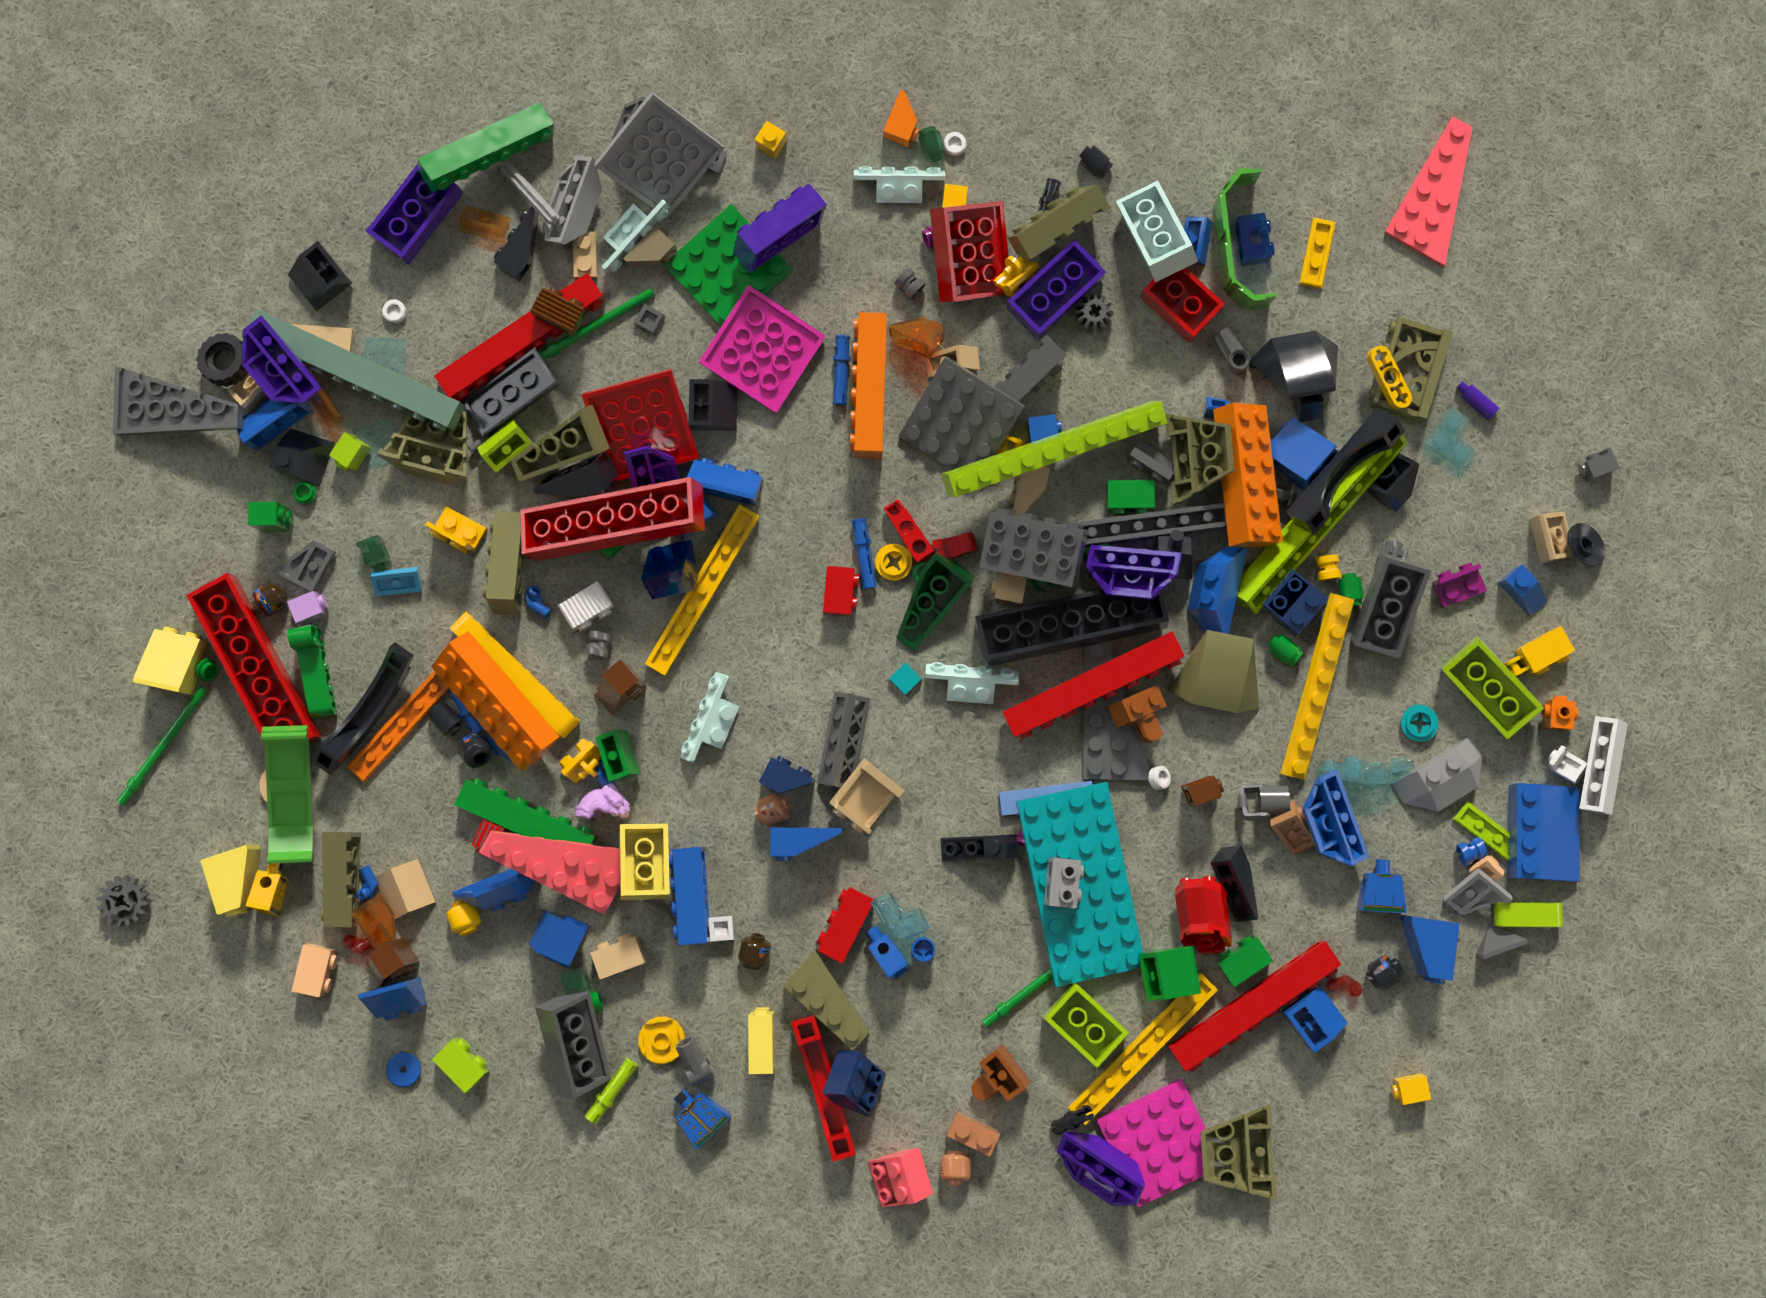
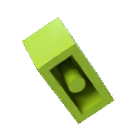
[477,419,532,473]
[432,1037,489,1093]

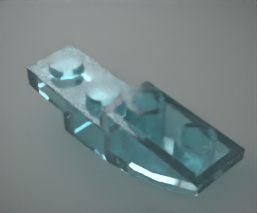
[1315,755,1415,785]

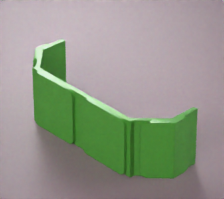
[1213,168,1276,311]
[261,725,313,864]

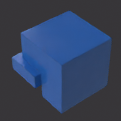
[529,910,588,968]

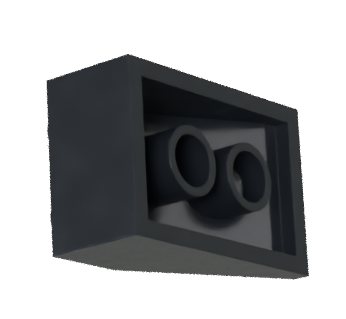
[533,451,619,497]

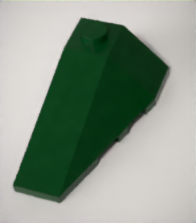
[896,553,974,652]

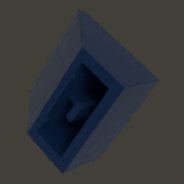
[1262,569,1328,636]
[758,755,815,794]
[822,1050,886,1117]

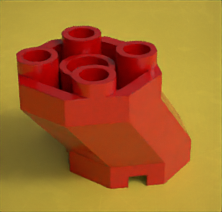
[1175,876,1232,954]

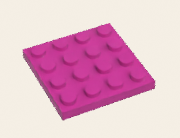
[698,285,826,414]
[1096,1078,1206,1207]

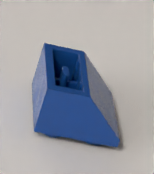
[1281,984,1347,1053]

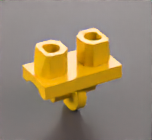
[993,256,1039,297]
[560,739,601,784]

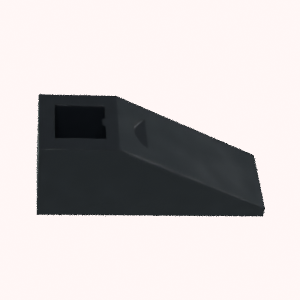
[493,206,538,282]
[941,834,1017,861]

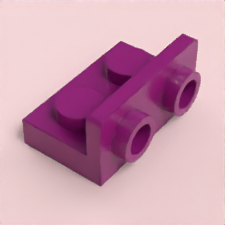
[1432,562,1487,608]

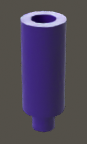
[1456,381,1499,420]

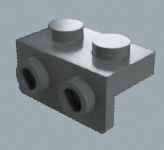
[1127,441,1174,484]

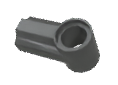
[1213,327,1250,375]
[675,1036,715,1087]

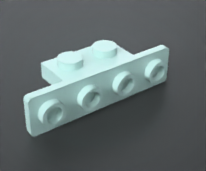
[854,166,945,203]
[601,200,670,274]
[925,662,1019,704]
[681,672,739,763]

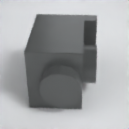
[1578,447,1619,482]

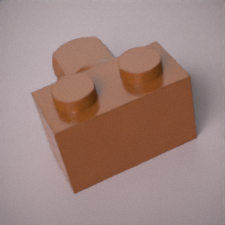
[1107,685,1167,743]
[971,1044,1031,1102]

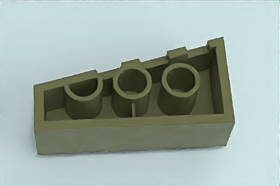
[1007,184,1111,261]
[511,404,609,482]
[483,511,524,615]
[321,832,361,927]
[783,949,869,1050]

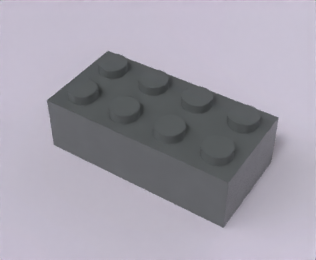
[1350,552,1431,659]

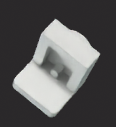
[1548,745,1587,785]

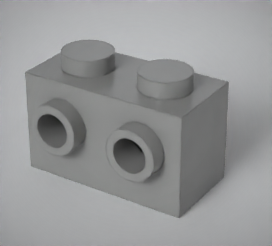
[1044,857,1084,908]

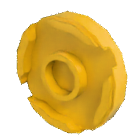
[638,1016,685,1064]

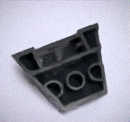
[1249,330,1338,399]

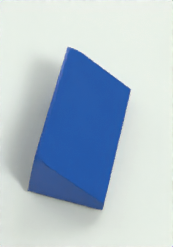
[1184,217,1213,266]

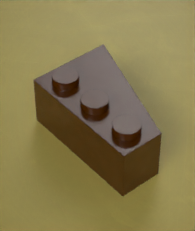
[594,659,646,716]
[365,938,419,987]

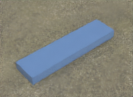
[999,781,1092,816]

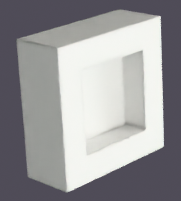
[708,916,734,942]

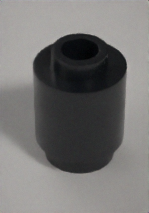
[1079,145,1114,179]
[427,701,462,736]

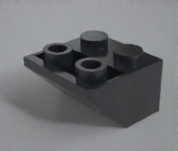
[288,241,353,311]
[688,379,738,431]

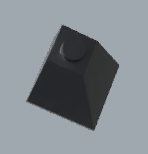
[269,428,335,486]
[1367,453,1419,512]

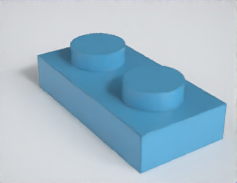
[370,567,423,597]

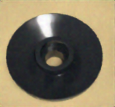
[1567,523,1605,567]

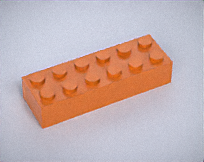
[850,312,887,459]
[1213,403,1282,548]
[431,631,560,772]

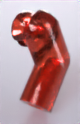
[342,933,380,954]
[1326,975,1362,997]

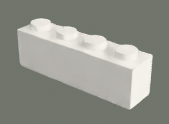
[1579,716,1628,815]

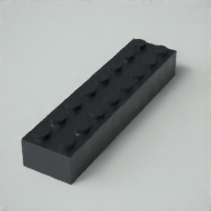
[975,589,1169,668]

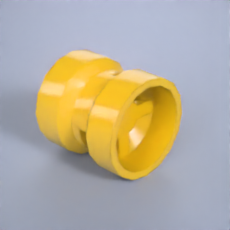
[1315,554,1342,581]

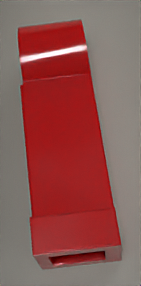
[883,499,934,565]

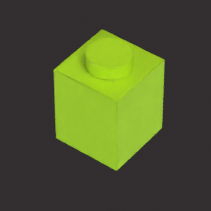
[329,432,372,471]

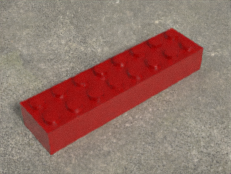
[520,477,705,561]
[186,573,322,745]

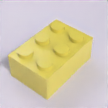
[619,824,670,900]

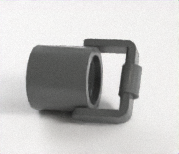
[1237,784,1290,821]

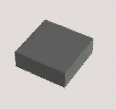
[634,304,665,335]

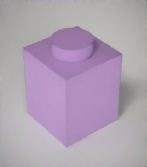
[287,591,328,625]

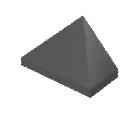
[1476,925,1528,959]

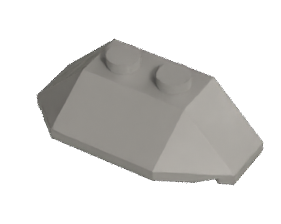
[543,155,602,245]
[1391,735,1483,812]

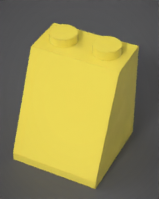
[133,626,207,695]
[200,845,261,918]

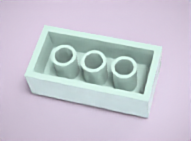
[1116,181,1198,282]

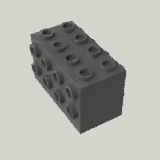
[979,508,1089,587]

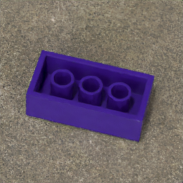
[366,164,464,265]
[733,184,827,273]
[1006,239,1106,341]

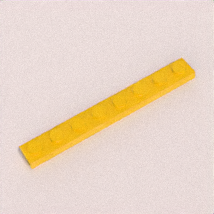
[645,504,760,676]
[1280,593,1354,780]
[1068,972,1218,1125]

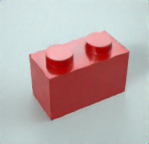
[823,566,859,616]

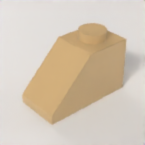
[926,345,980,378]

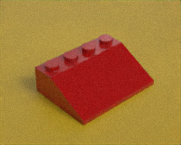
[930,201,1009,302]

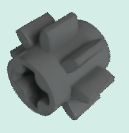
[1377,540,1408,559]

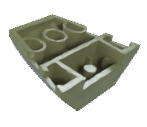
[377,411,467,483]
[1165,413,1235,505]
[1168,630,1259,713]
[1200,1104,1277,1201]

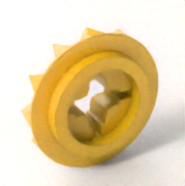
[875,544,912,581]

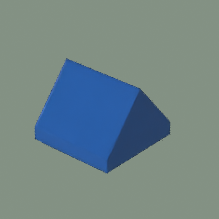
[1203,397,1229,419]

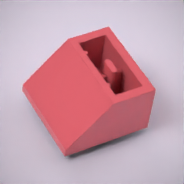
[868,1148,933,1207]

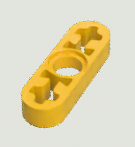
[1367,346,1412,410]

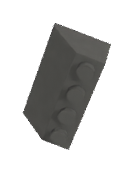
[535,992,611,1099]

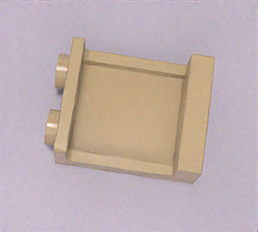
[829,759,905,835]

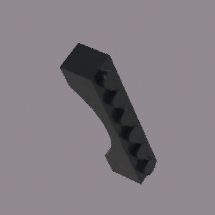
[1286,408,1405,535]

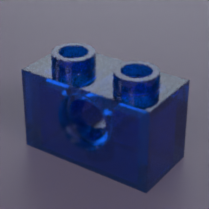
[1234,213,1275,267]

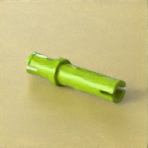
[585,1057,639,1125]

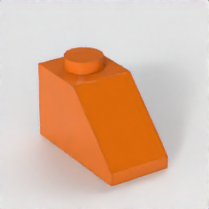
[883,89,919,147]

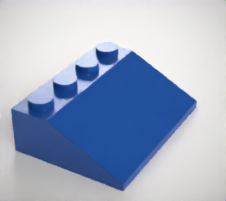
[1508,783,1580,882]

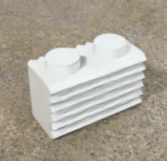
[558,581,615,632]

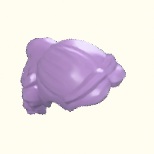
[575,783,630,820]

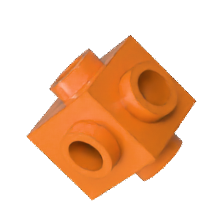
[1541,696,1578,731]

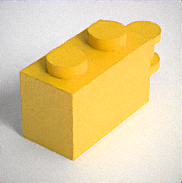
[1504,626,1575,676]

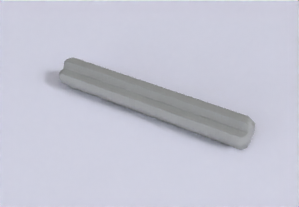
[500,162,560,226]

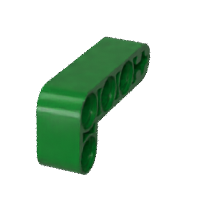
[287,624,337,720]

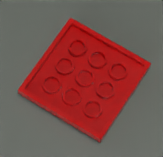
[582,368,699,482]

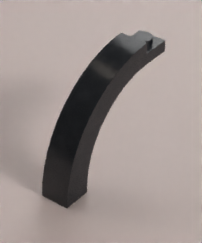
[311,642,414,775]

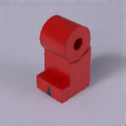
[932,532,978,559]

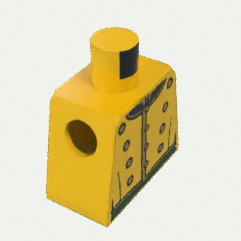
[246,863,288,916]

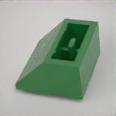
[1138,946,1201,1001]

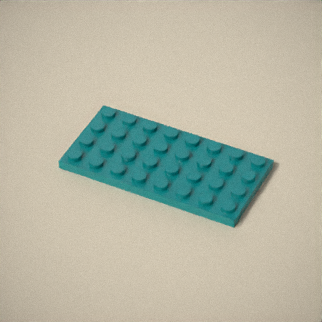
[1015,782,1143,987]

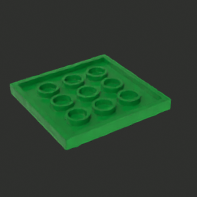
[663,204,793,327]

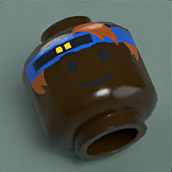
[251,582,288,617]
[738,933,771,970]

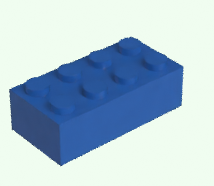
[669,847,710,945]

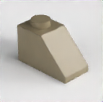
[623,226,677,267]

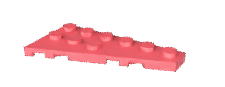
[1384,116,1473,267]
[479,831,620,914]

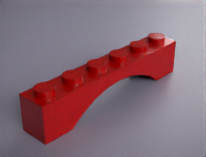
[791,1014,856,1162]

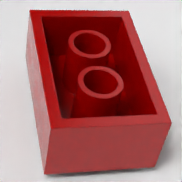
[1140,268,1225,343]

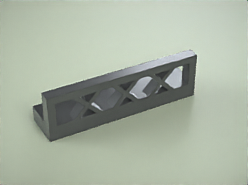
[817,692,870,788]

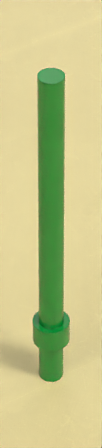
[539,288,655,360]
[117,685,208,806]
[982,968,1052,1028]

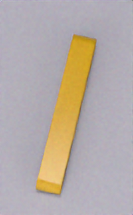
[450,611,580,738]

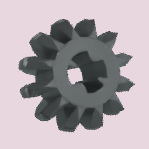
[1074,293,1114,333]

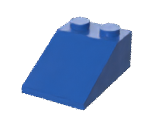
[770,827,843,861]
[358,977,427,1021]

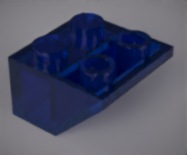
[641,540,698,600]

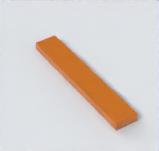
[347,671,450,783]

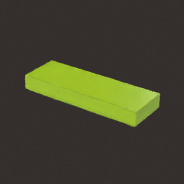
[1452,801,1510,861]

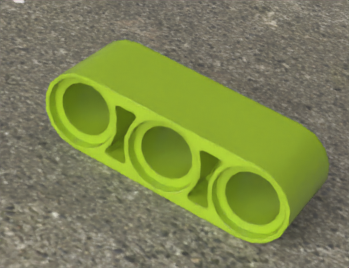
[1494,902,1563,927]

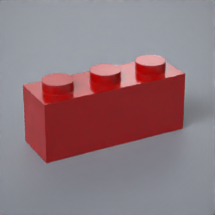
[816,887,875,964]

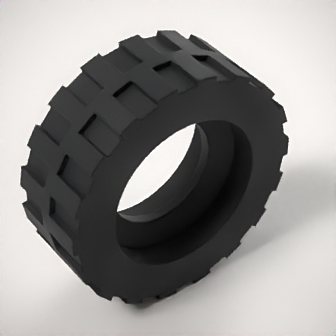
[196,333,249,387]

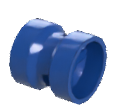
[1456,837,1488,867]
[912,937,935,962]

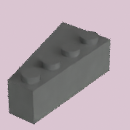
[995,335,1066,405]

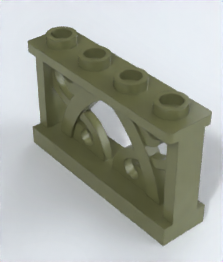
[1367,316,1453,423]

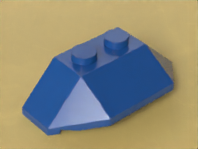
[1187,547,1247,634]
[1302,769,1369,866]
[451,869,536,912]

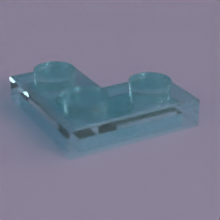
[1423,406,1476,470]
[871,893,930,943]

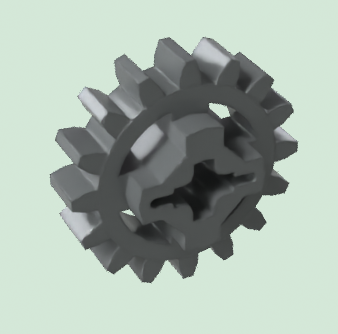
[96,875,151,927]

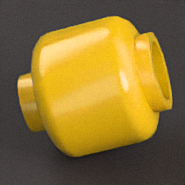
[446,900,481,936]

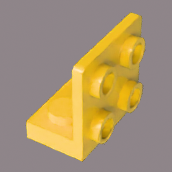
[425,506,487,554]

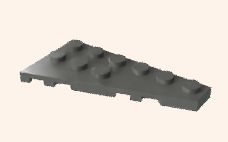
[113,366,243,436]
[1083,641,1150,781]

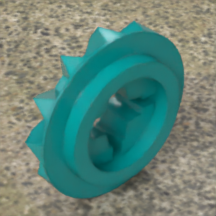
[1400,705,1438,742]

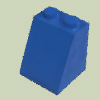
[1270,417,1338,489]
[1400,915,1460,984]

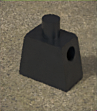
[1151,530,1192,580]

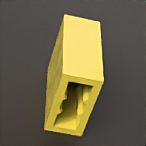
[748,1007,775,1074]

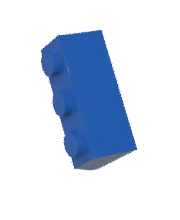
[237,399,313,451]
[687,458,763,506]

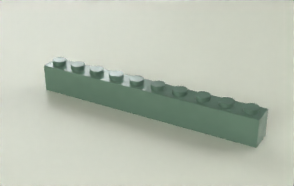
[247,308,466,432]

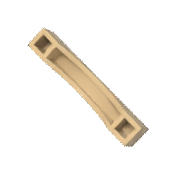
[990,467,1050,606]

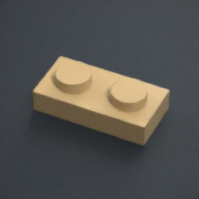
[573,232,598,279]

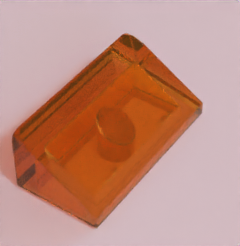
[459,205,510,243]
[310,381,344,429]

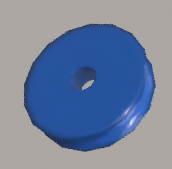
[386,1052,421,1087]

